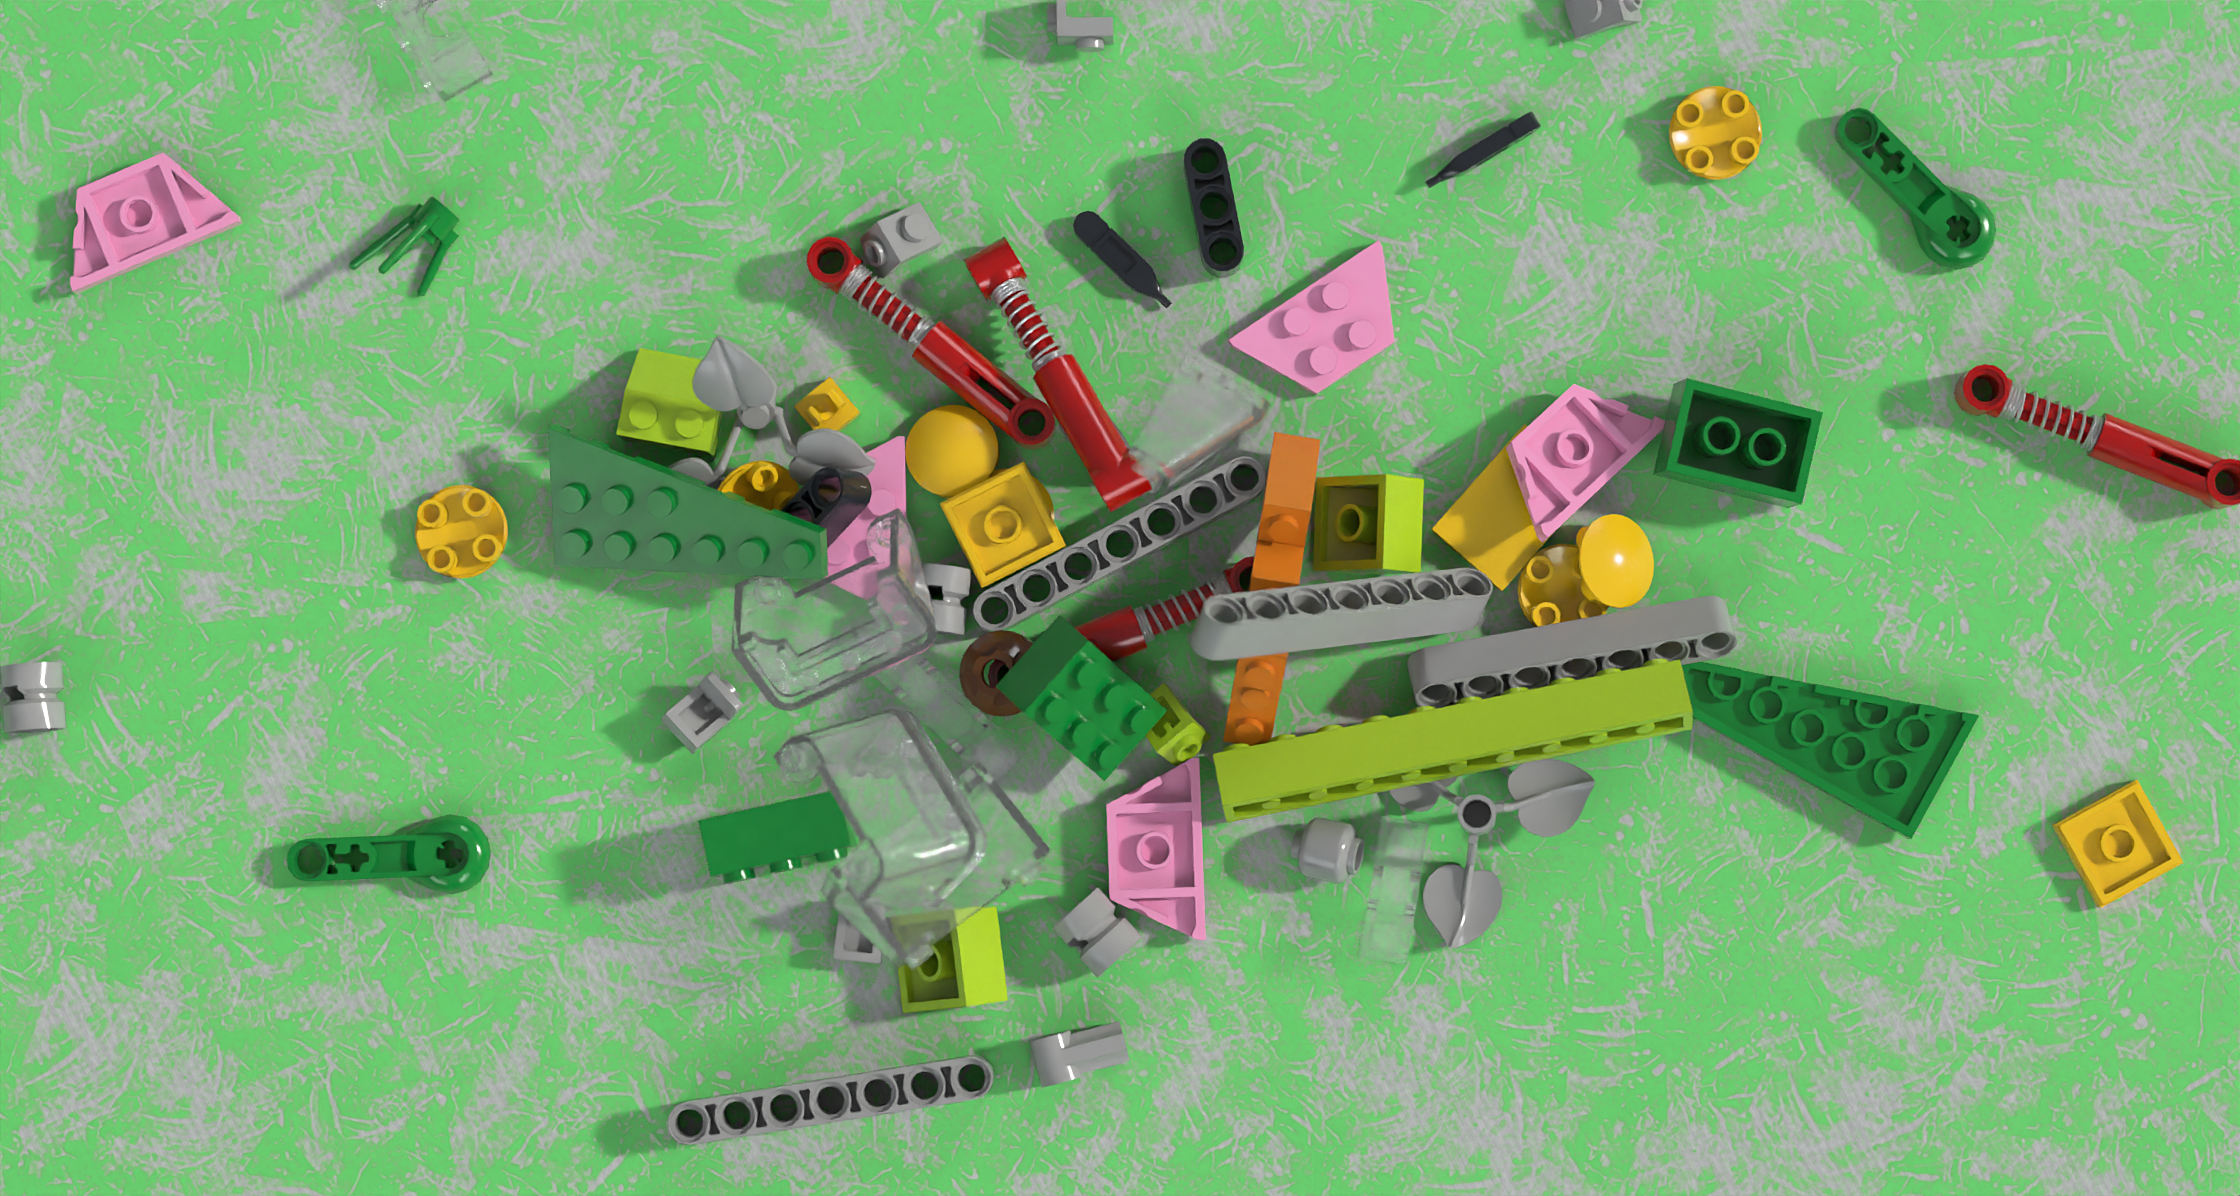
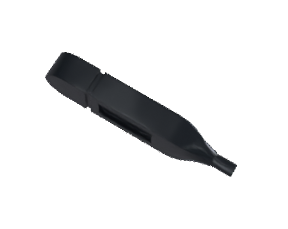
[1425,112,1541,189]
[1073,211,1172,309]

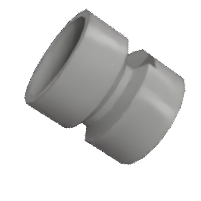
[904,562,972,636]
[0,662,67,733]
[1053,887,1142,977]

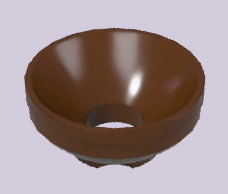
[959,630,1034,717]

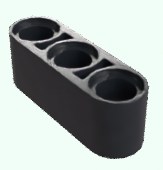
[1184,138,1244,278]
[780,467,872,549]

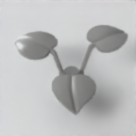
[668,335,876,490]
[1388,759,1595,948]

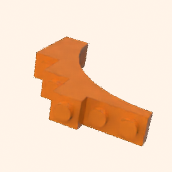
[1223,432,1321,746]

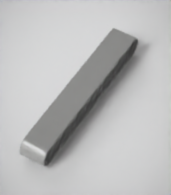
[973,456,1266,632]
[1191,568,1493,660]
[1407,596,1737,708]
[668,1055,994,1145]

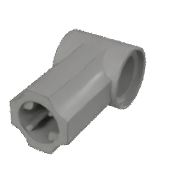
[1029,1021,1130,1087]

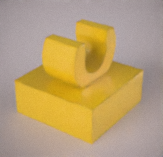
[794,377,861,432]

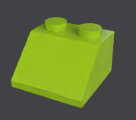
[616,348,723,457]
[1313,474,1424,574]
[892,906,1008,1013]

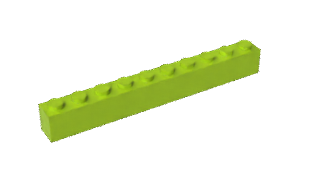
[1213,659,1693,823]

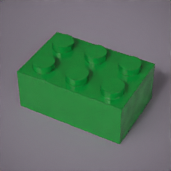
[1653,378,1823,508]
[996,615,1168,781]
[698,789,857,884]

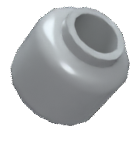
[1291,817,1364,884]

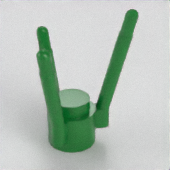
[349,196,460,296]

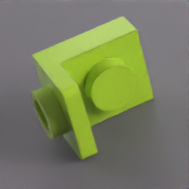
[1145,683,1211,766]

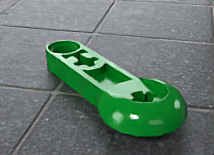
[1835,108,1996,270]
[287,814,491,894]

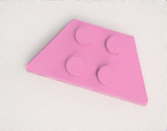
[70,152,243,294]
[1228,240,1395,395]
[1506,384,1665,543]
[822,436,909,618]
[1106,758,1206,940]

